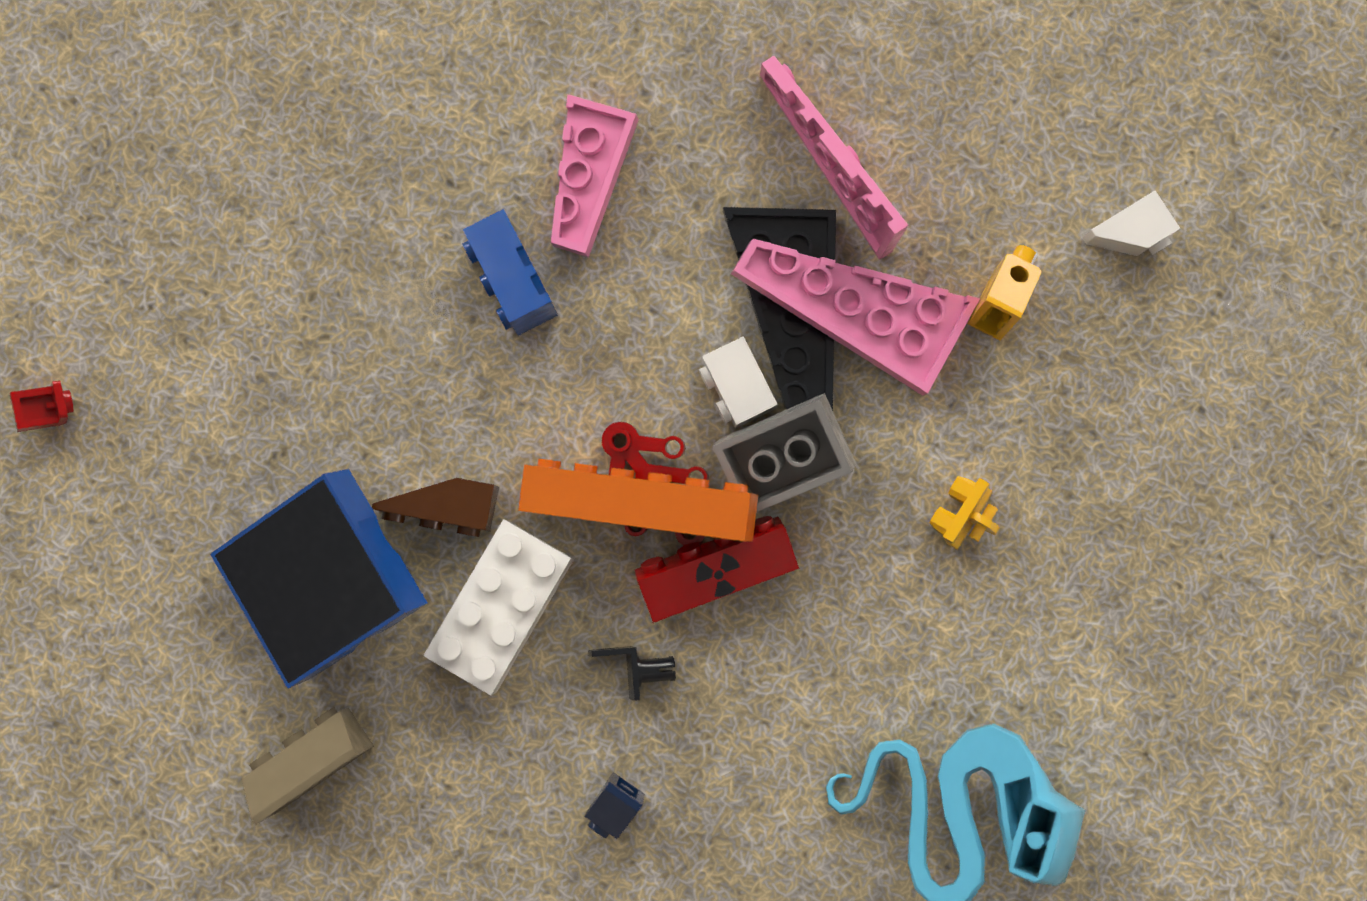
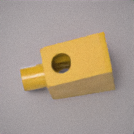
[967,245,1042,341]

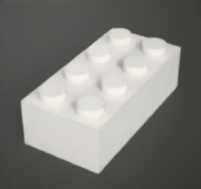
[423,519,574,695]

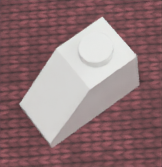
[1082,191,1180,256]

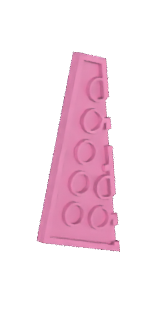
[760,56,908,260]
[731,239,980,396]

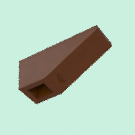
[372,478,499,537]

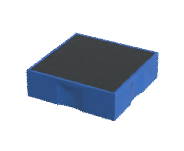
[210,469,428,689]

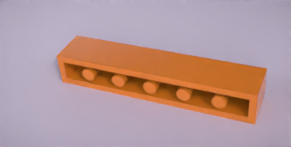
[518,459,759,542]

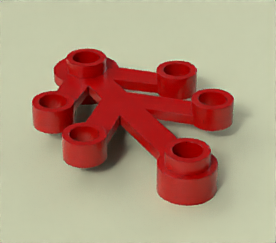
[602,422,709,546]

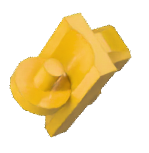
[929,476,1000,550]

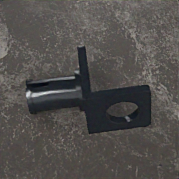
[588,646,676,701]

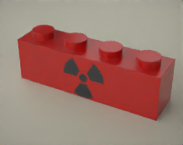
[634,516,800,623]

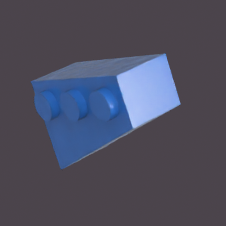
[462,209,558,336]

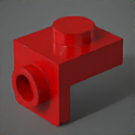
[9,380,74,432]

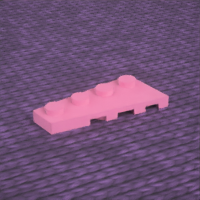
[551,94,639,257]

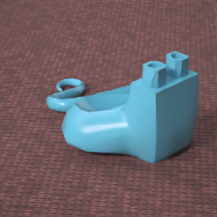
[826,723,1086,901]

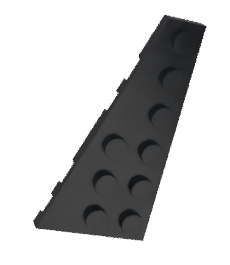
[723,207,836,410]

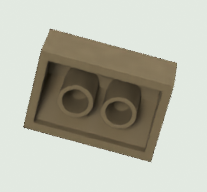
[241,707,374,825]

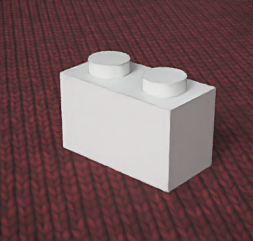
[699,336,778,429]

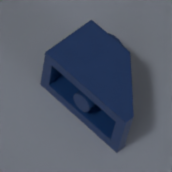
[584,772,645,839]

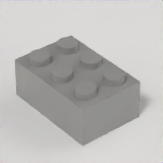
[712,393,856,512]

